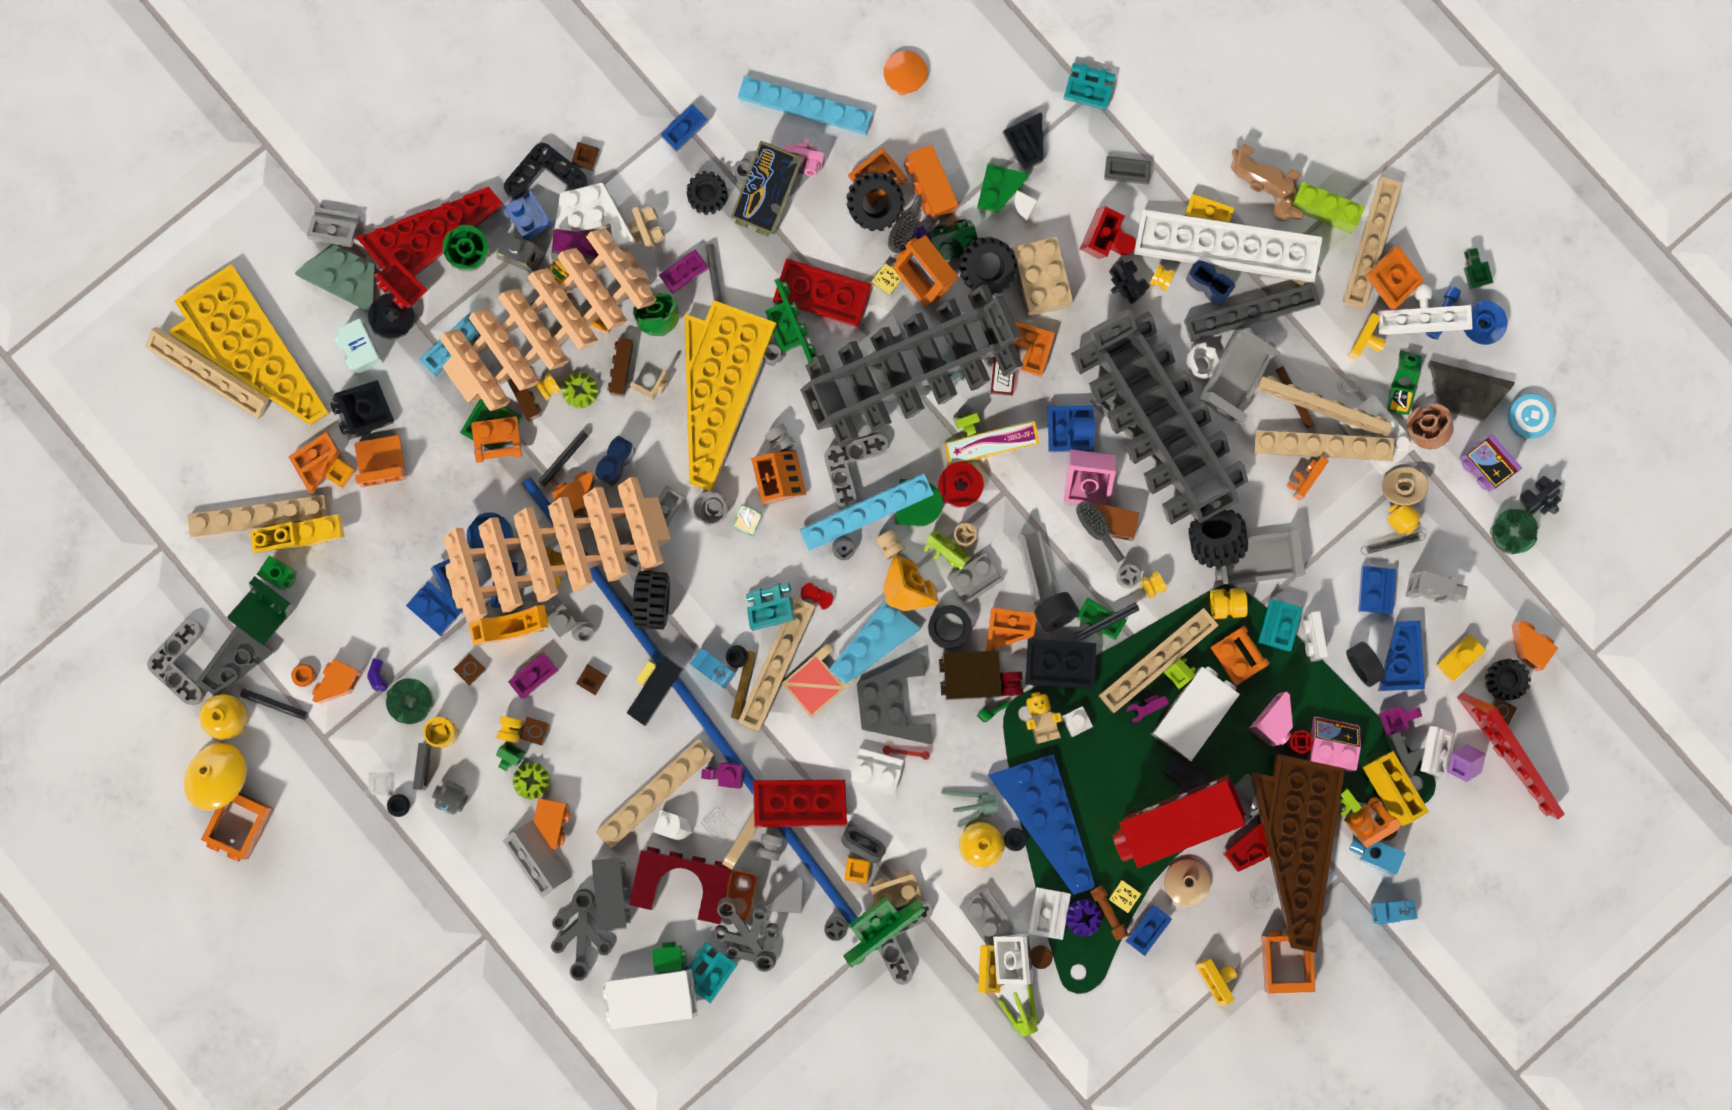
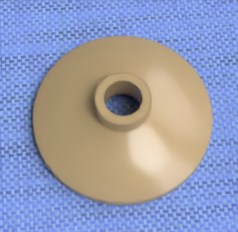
[1382,467,1428,505]
[1164,859,1211,906]

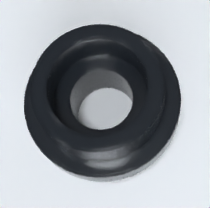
[726,645,749,668]
[387,794,411,817]

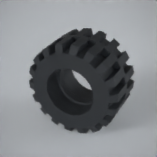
[846,171,905,232]
[958,236,1018,295]
[1188,509,1248,569]
[632,571,670,630]

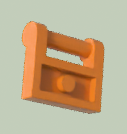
[848,148,908,207]
[471,416,522,463]
[1210,625,1270,686]
[1344,797,1401,848]

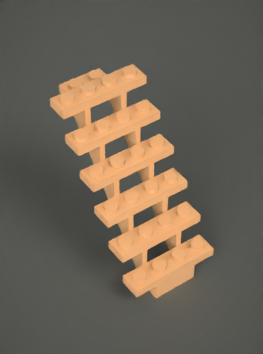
[439,228,657,411]
[443,477,671,623]

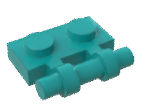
[1063,63,1116,110]
[746,583,796,631]
[683,942,738,1003]

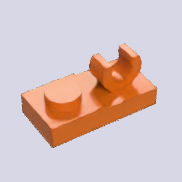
[1286,456,1329,501]

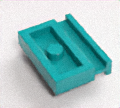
[1257,598,1303,652]

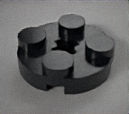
[368,293,414,340]

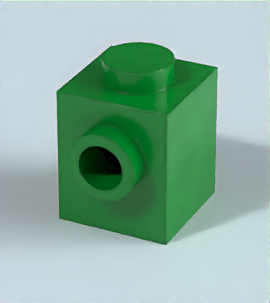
[256,555,297,591]
[652,941,687,973]

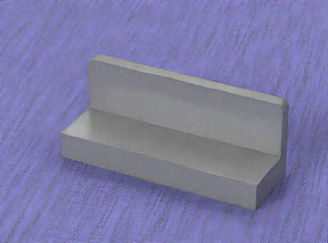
[1017,531,1056,603]
[503,821,571,898]

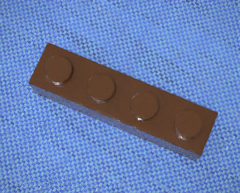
[607,338,634,397]
[507,379,542,422]

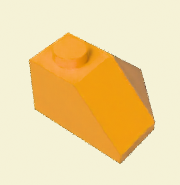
[883,554,939,611]

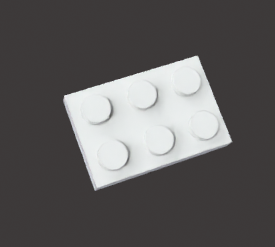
[1338,394,1418,475]

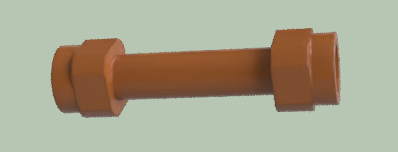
[1090,885,1129,941]

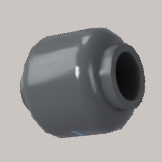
[432,781,468,815]

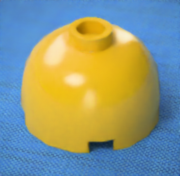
[199,694,248,740]
[959,822,1005,868]

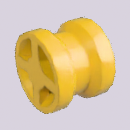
[1149,264,1175,292]
[536,373,561,401]
[1140,571,1167,599]

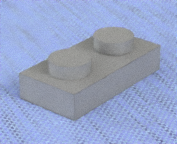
[532,595,577,638]

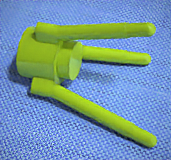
[998,983,1039,1037]

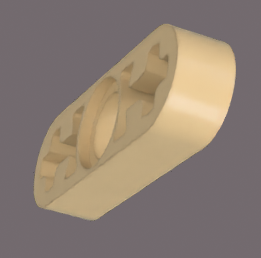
[722,812,758,870]

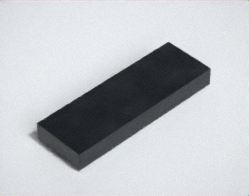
[627,656,684,726]

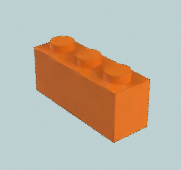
[904,145,959,221]

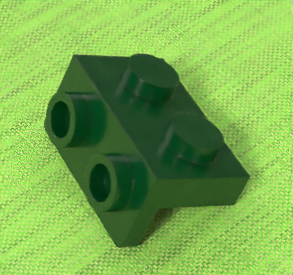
[928,219,978,261]

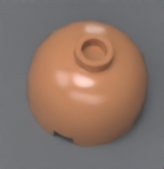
[1406,403,1454,450]

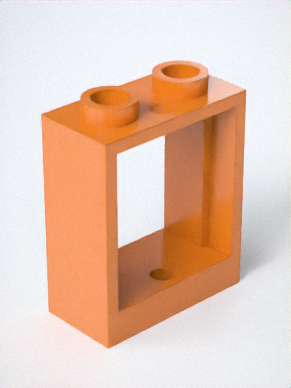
[892,235,959,309]
[201,792,273,862]
[1262,931,1316,994]

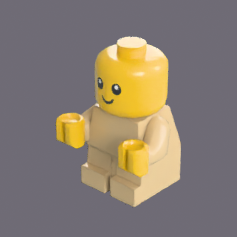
[1026,692,1063,744]

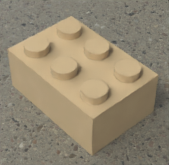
[1012,237,1073,317]

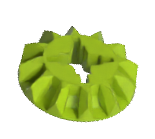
[561,372,598,409]
[513,762,550,799]

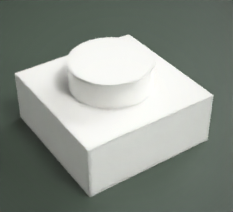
[1062,706,1093,737]

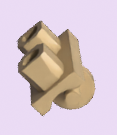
[629,206,666,250]

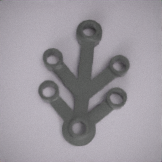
[551,889,612,981]
[713,897,780,972]

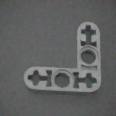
[824,434,888,510]
[147,619,204,705]
[878,900,933,985]

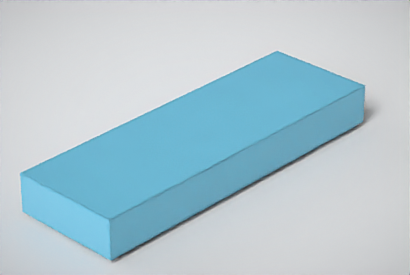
[419,314,481,376]

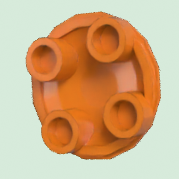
[883,51,927,95]

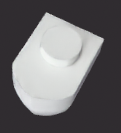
[653,810,692,840]

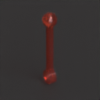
[882,745,930,760]

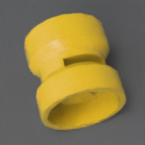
[496,716,523,743]

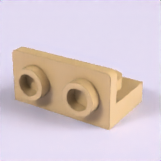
[870,870,922,908]

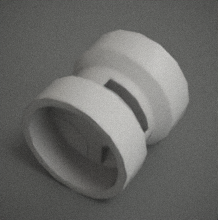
[765,424,796,452]
[757,833,784,861]

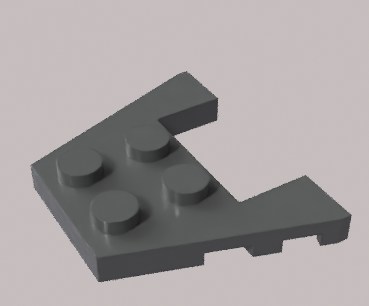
[857,655,932,744]

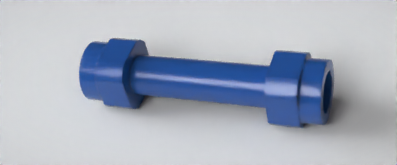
[1426,286,1461,340]

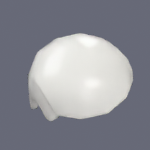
[1186,342,1220,379]

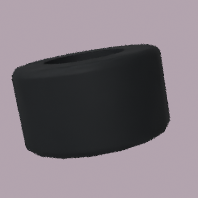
[1034,592,1079,632]

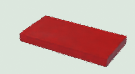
[773,258,872,328]
[753,780,847,827]

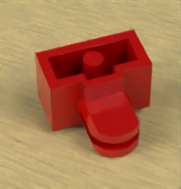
[1079,206,1136,259]

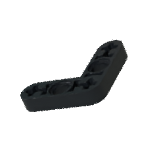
[504,142,588,199]

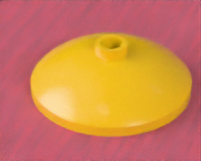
[184,743,247,811]

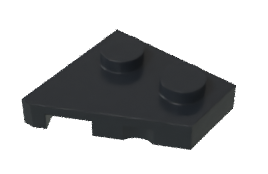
[1002,112,1043,172]

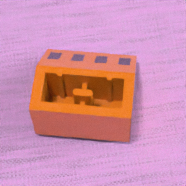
[751,451,807,506]

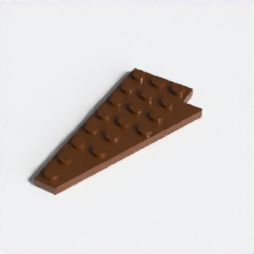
[1251,754,1345,953]

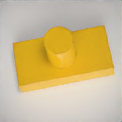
[1348,313,1386,360]
[1436,634,1487,682]
[1195,959,1237,1006]

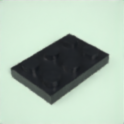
[1025,639,1096,689]

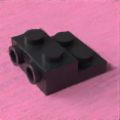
[330,380,394,440]

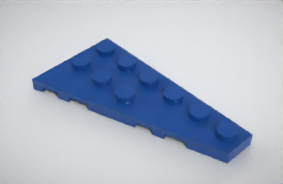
[988,754,1096,895]

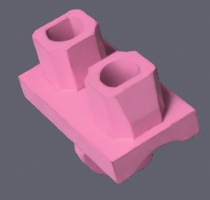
[784,138,824,177]

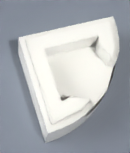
[1014,190,1037,221]

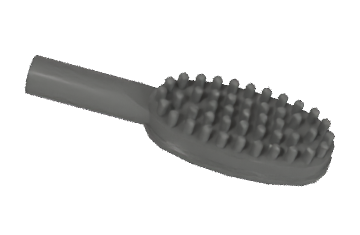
[888,195,923,253]
[1076,501,1125,563]

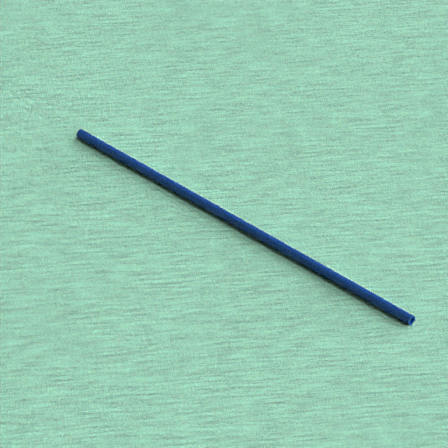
[522,477,858,924]

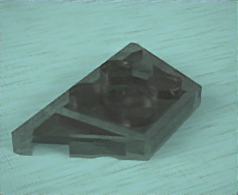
[1428,361,1515,421]

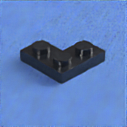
[1162,752,1214,797]

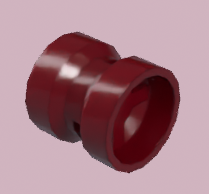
[1000,672,1024,696]

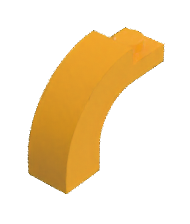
[469,605,549,646]

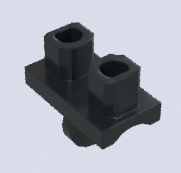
[1109,260,1150,305]
[1519,476,1562,518]

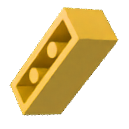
[1363,751,1429,827]

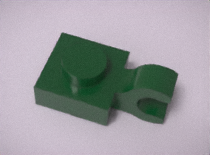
[1464,248,1494,290]

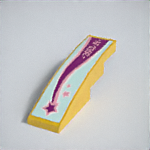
[945,421,1040,465]

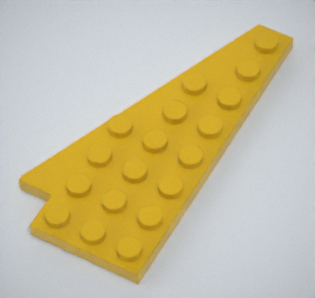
[168,264,330,426]
[684,300,777,491]

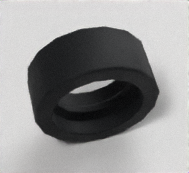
[928,605,972,649]
[1346,641,1386,687]

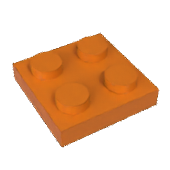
[1365,245,1424,310]

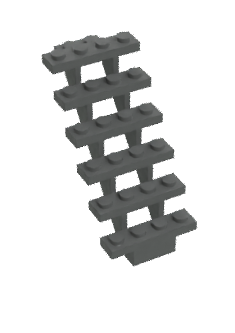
[800,284,1023,447]
[1071,309,1249,525]

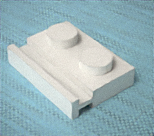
[1301,611,1328,662]
[1421,726,1455,778]
[851,748,904,793]
[1029,887,1071,940]

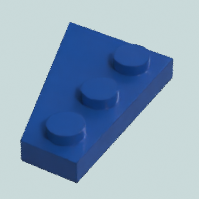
[1377,621,1425,691]

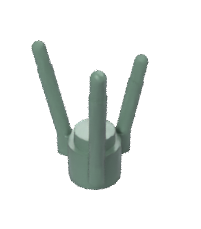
[941,790,998,827]

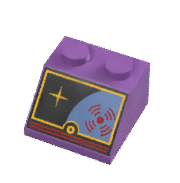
[1459,434,1522,492]

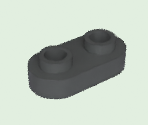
[841,827,886,863]

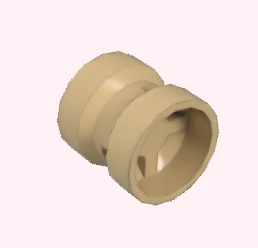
[953,523,977,548]
[875,529,905,560]

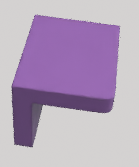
[1447,744,1486,782]

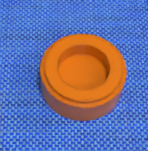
[291,664,316,687]

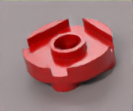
[938,462,984,508]

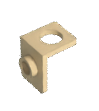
[630,369,669,401]

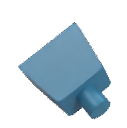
[1349,838,1406,876]

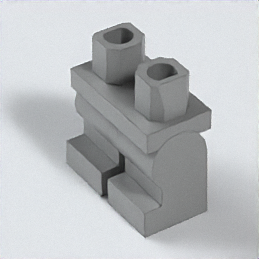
[1405,570,1468,604]

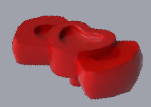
[800,582,833,610]

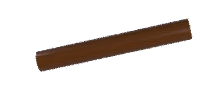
[1275,366,1315,430]

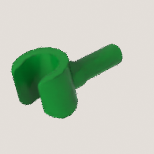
[977,701,1009,723]

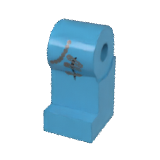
[690,647,736,689]
[1371,900,1418,925]

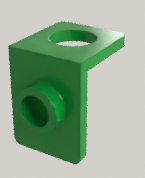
[1391,350,1422,390]

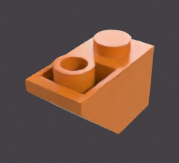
[551,471,596,516]
[1512,621,1558,671]
[312,659,363,704]
[534,798,571,850]

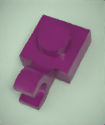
[1126,694,1169,722]
[1378,706,1422,735]
[701,762,744,789]

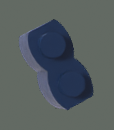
[1186,260,1236,305]
[595,435,635,486]

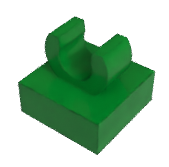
[496,741,526,771]

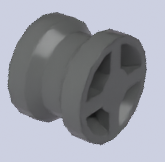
[824,917,847,941]

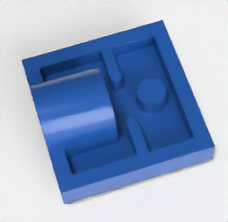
[1047,405,1095,452]

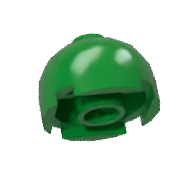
[443,225,489,272]
[633,293,679,336]

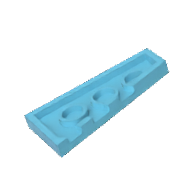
[828,600,921,685]

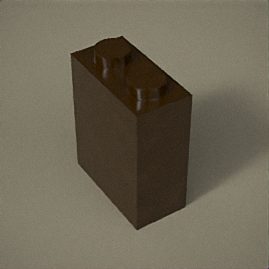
[939,650,1002,701]

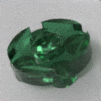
[1490,509,1538,555]
[386,678,434,725]

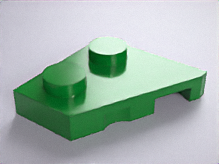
[977,164,1029,213]

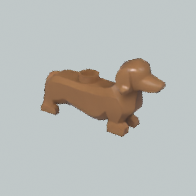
[1231,144,1303,221]

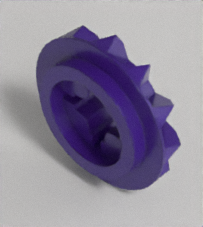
[1066,899,1103,937]

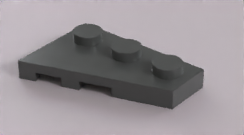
[195,626,275,696]

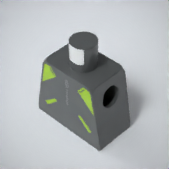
[497,232,545,273]

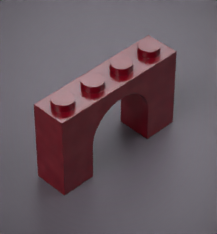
[629,846,733,924]

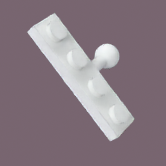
[1378,284,1472,335]

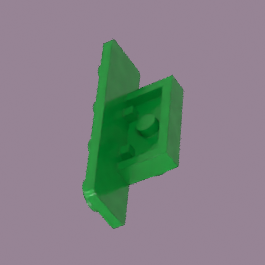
[765,278,817,363]
[843,896,925,968]

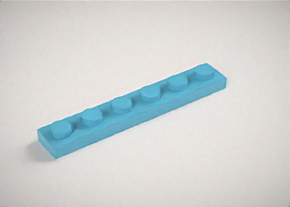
[738,76,872,135]
[800,473,934,551]

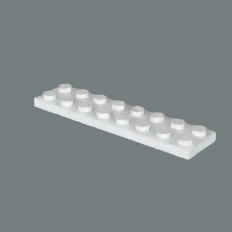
[1135,210,1322,282]

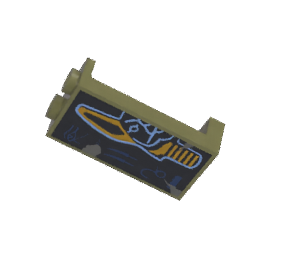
[731,141,805,237]

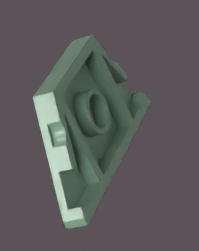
[295,244,376,312]

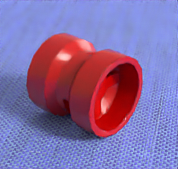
[1286,730,1313,754]

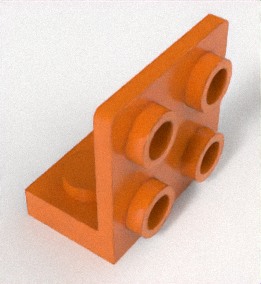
[354,435,407,488]

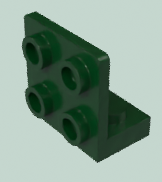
[227,576,293,645]

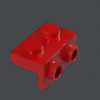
[375,258,428,310]

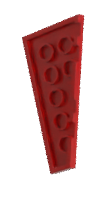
[356,186,504,277]
[1457,692,1565,820]

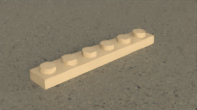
[1342,176,1402,310]
[146,326,269,419]
[1257,376,1392,437]
[1254,430,1394,462]
[187,495,328,538]
[738,597,815,732]
[1099,608,1219,713]
[596,738,714,849]

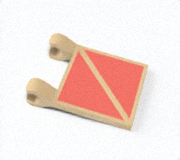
[782,644,858,718]

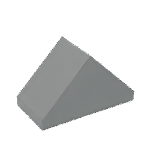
[766,876,803,913]

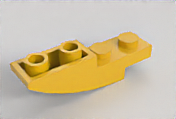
[250,514,345,553]

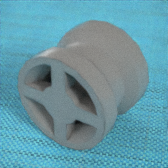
[1116,564,1141,588]

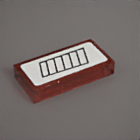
[990,356,1015,396]

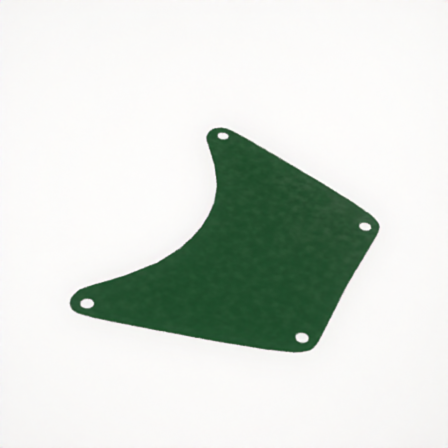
[1003,585,1436,994]

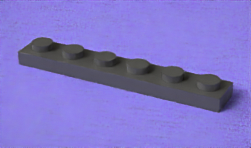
[1184,283,1321,342]

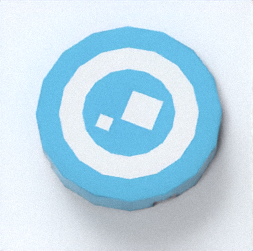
[1508,394,1554,439]

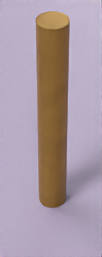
[730,651,756,720]

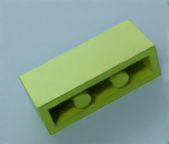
[1292,181,1365,233]

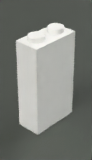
[1151,667,1240,761]
[603,969,698,1029]

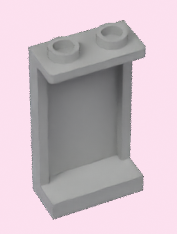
[1198,328,1281,423]
[1215,529,1305,586]

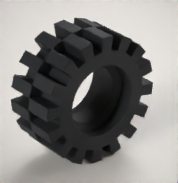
[686,171,728,215]
[1485,659,1531,701]

